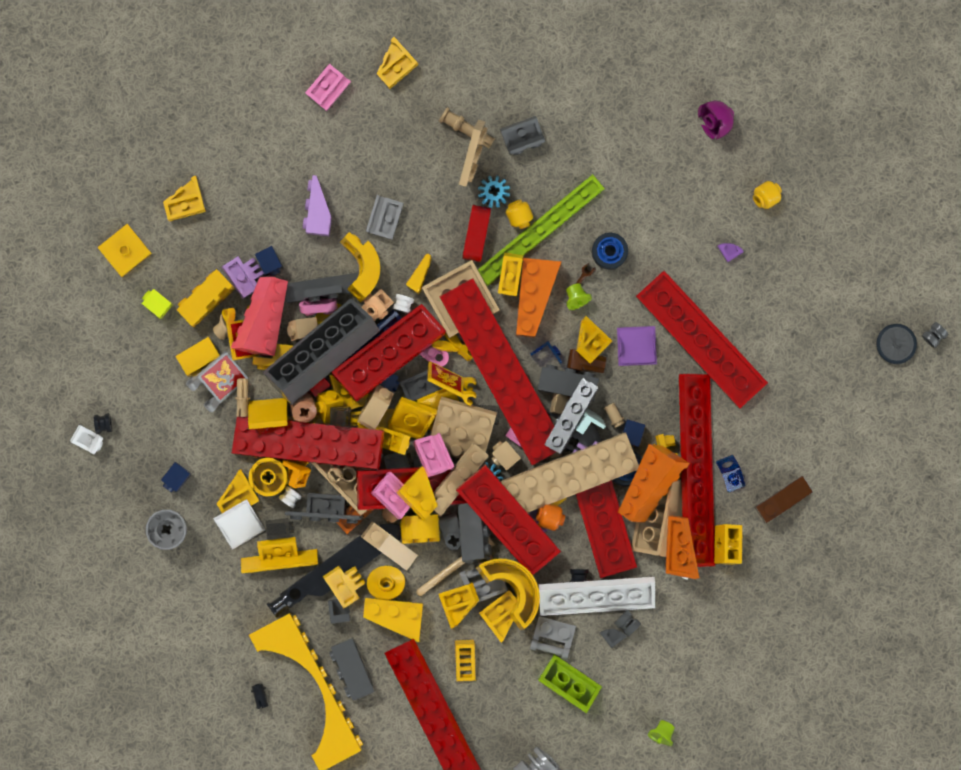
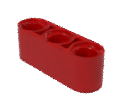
[462,205,491,262]

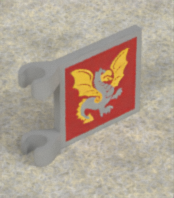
[186,351,249,412]

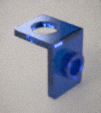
[530,341,563,365]
[716,455,745,492]

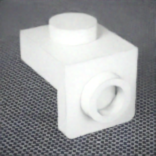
[70,425,103,454]

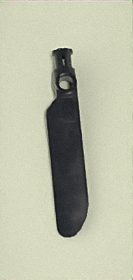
[267,524,401,618]

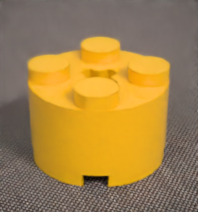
[249,458,289,496]
[400,514,440,544]

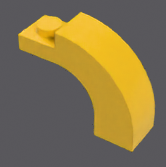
[340,232,380,303]
[349,418,411,455]

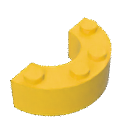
[476,559,540,630]

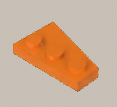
[665,515,699,579]

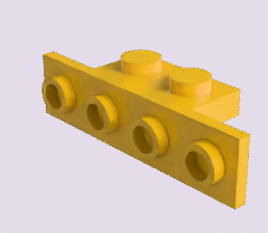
[241,537,318,573]

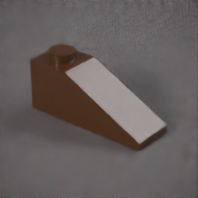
[754,476,813,523]

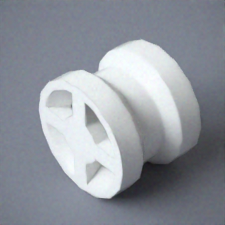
[392,294,415,314]
[278,486,302,509]

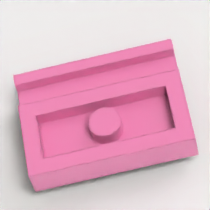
[305,64,351,111]
[413,433,454,477]
[371,472,410,519]

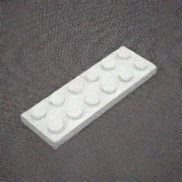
[539,577,655,616]

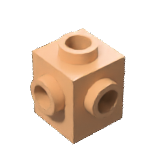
[361,289,394,321]

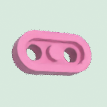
[299,298,338,316]
[419,345,449,367]

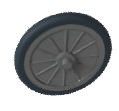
[876,324,917,364]

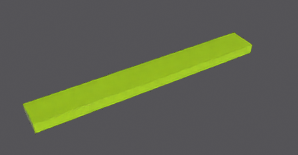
[477,174,605,286]

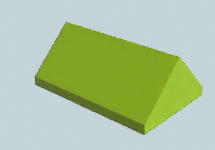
[538,654,602,713]

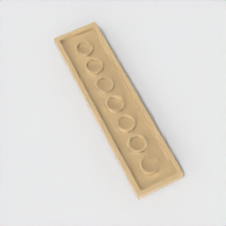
[501,432,639,512]

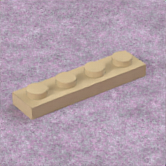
[433,443,489,516]

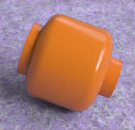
[536,504,565,531]

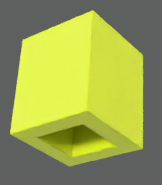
[141,289,173,319]

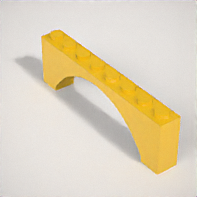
[249,613,363,770]

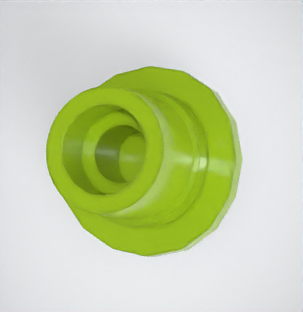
[566,283,592,310]
[648,720,675,746]

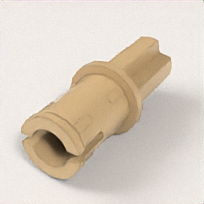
[235,378,250,417]

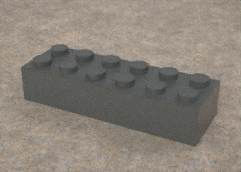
[263,298,380,405]

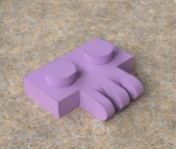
[222,257,264,299]

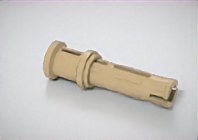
[439,107,495,149]

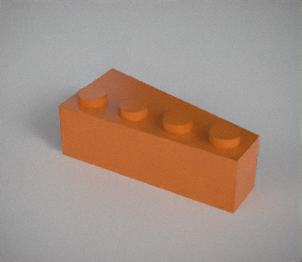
[516,258,562,337]
[618,444,690,523]

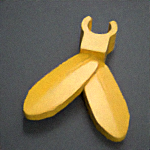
[432,326,473,361]

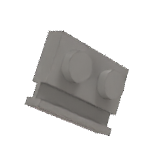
[366,195,404,240]

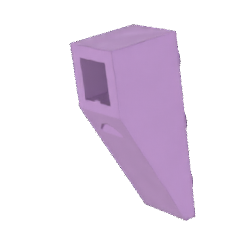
[303,175,332,237]

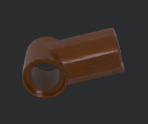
[567,349,607,373]

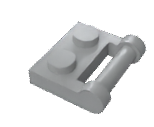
[460,559,508,602]
[530,616,576,660]

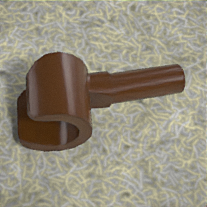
[575,263,596,284]

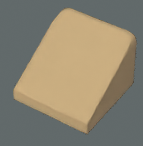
[550,393,571,414]

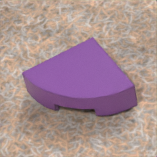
[717,243,744,262]

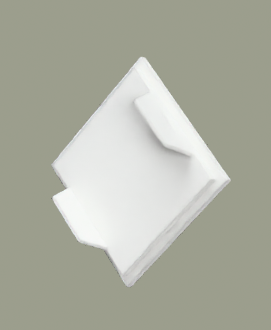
[213,499,266,550]

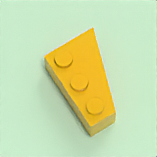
[177,269,235,328]
[363,597,423,642]

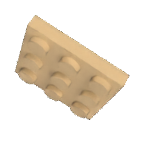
[459,120,488,186]
[421,260,500,338]
[431,396,497,459]

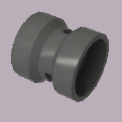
[922,322,949,348]
[614,610,641,637]

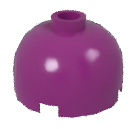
[698,100,734,140]

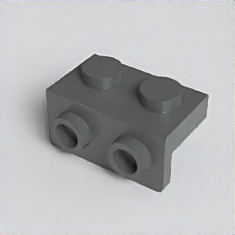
[500,116,545,155]
[400,370,443,402]

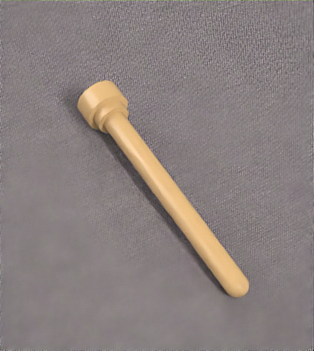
[416,537,495,596]

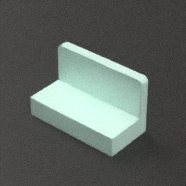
[576,408,606,434]

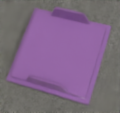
[617,326,657,366]

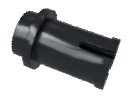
[251,683,269,709]

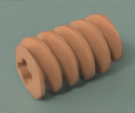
[290,391,317,422]

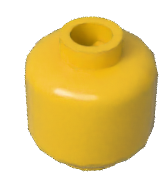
[753,181,782,209]
[505,199,533,229]

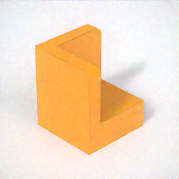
[282,460,311,488]

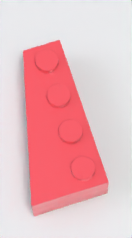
[231,277,288,356]

